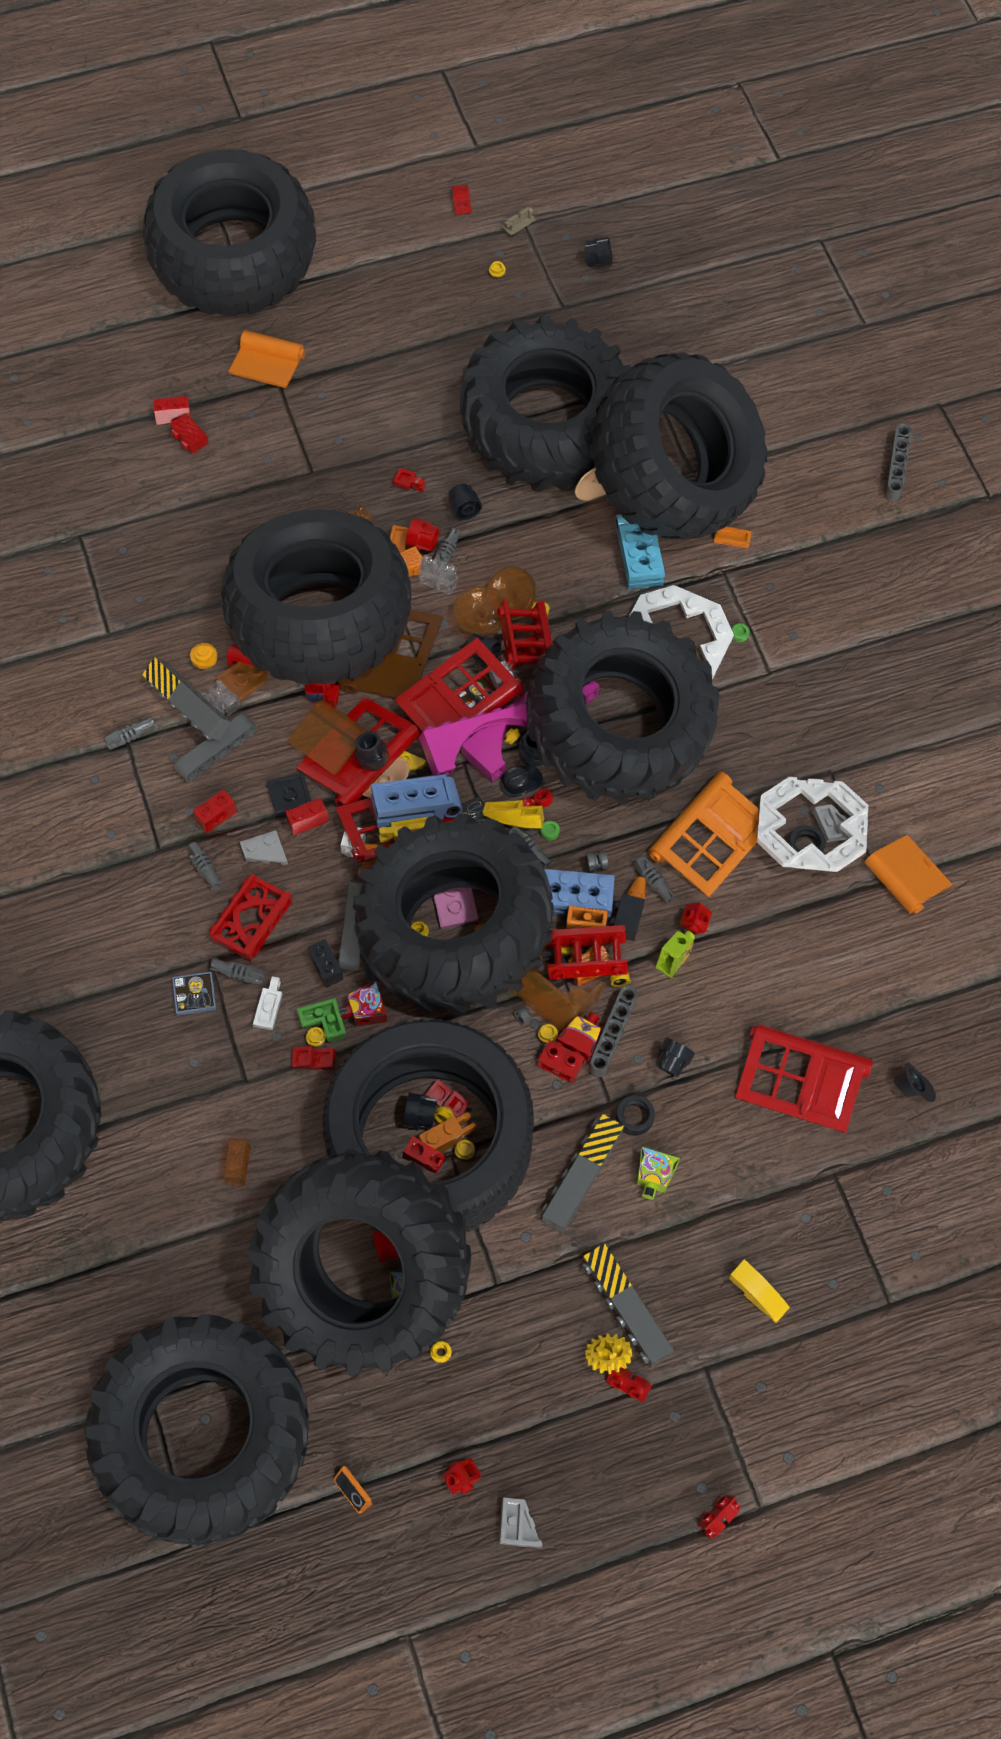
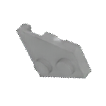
[812,805,850,843]
[240,830,288,865]
[499,1497,542,1548]

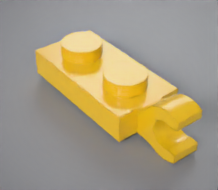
[379,817,428,843]

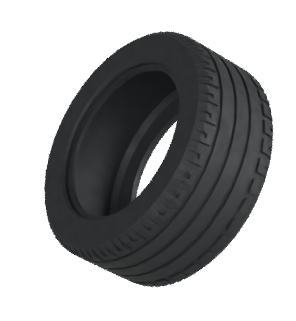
[322,1019,534,1232]

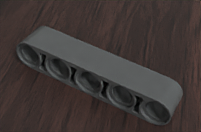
[885,423,912,502]
[174,714,257,782]
[339,882,363,971]
[590,985,637,1078]

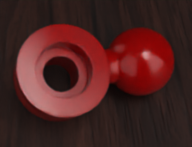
[522,789,553,807]

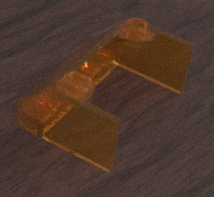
[510,943,604,1032]

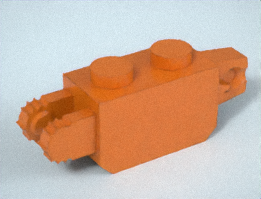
[419,1112,478,1153]

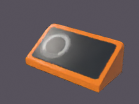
[334,1466,372,1514]

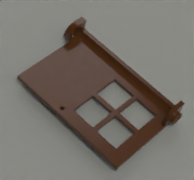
[339,610,443,699]

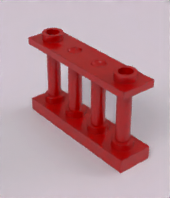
[497,599,552,671]
[548,925,628,980]

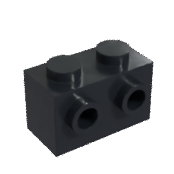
[610,894,645,941]

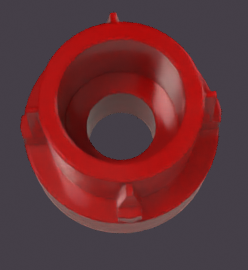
[406,517,440,552]

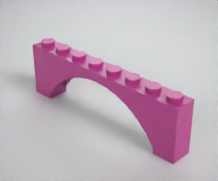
[461,681,600,783]
[419,702,528,776]

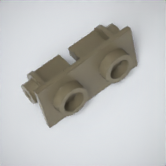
[501,207,536,236]

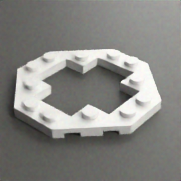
[630,585,734,679]
[757,777,868,872]

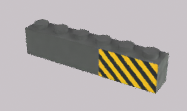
[142,657,232,741]
[541,1114,624,1234]
[582,1243,673,1368]

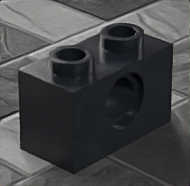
[308,939,344,988]

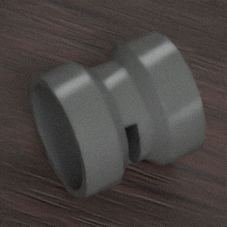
[585,850,608,872]

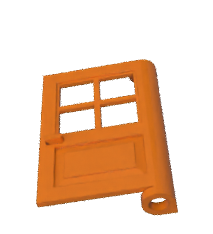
[647,771,760,898]

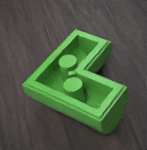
[297,998,346,1042]

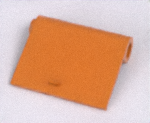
[229,330,306,388]
[865,835,952,914]

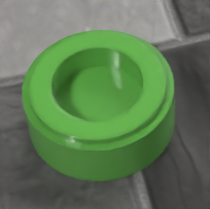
[732,623,750,642]
[541,821,560,841]

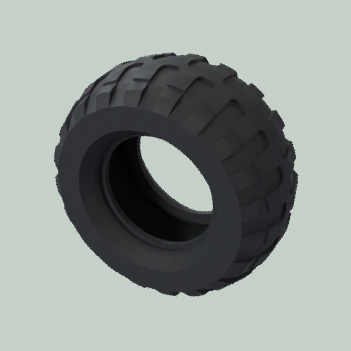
[143,149,316,316]
[590,353,768,540]
[221,509,412,684]

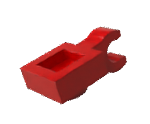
[393,468,426,492]

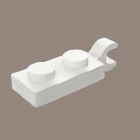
[253,976,283,1031]

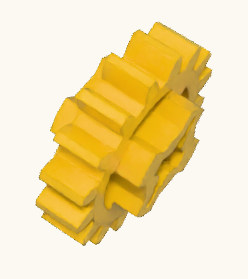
[585,1333,632,1374]

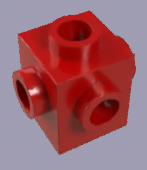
[680,903,712,935]
[442,1458,482,1495]

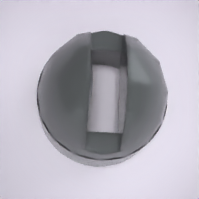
[514,1007,531,1025]

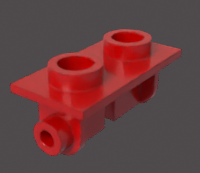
[606,1367,652,1403]
[697,1495,741,1539]

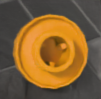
[190,643,218,669]

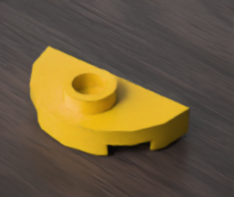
[399,751,426,772]

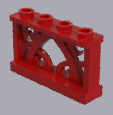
[209,873,293,963]

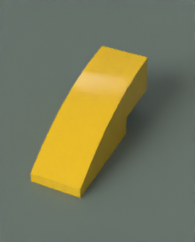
[483,800,544,828]
[729,1259,790,1323]

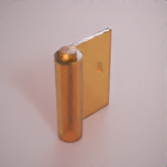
[287,700,369,776]

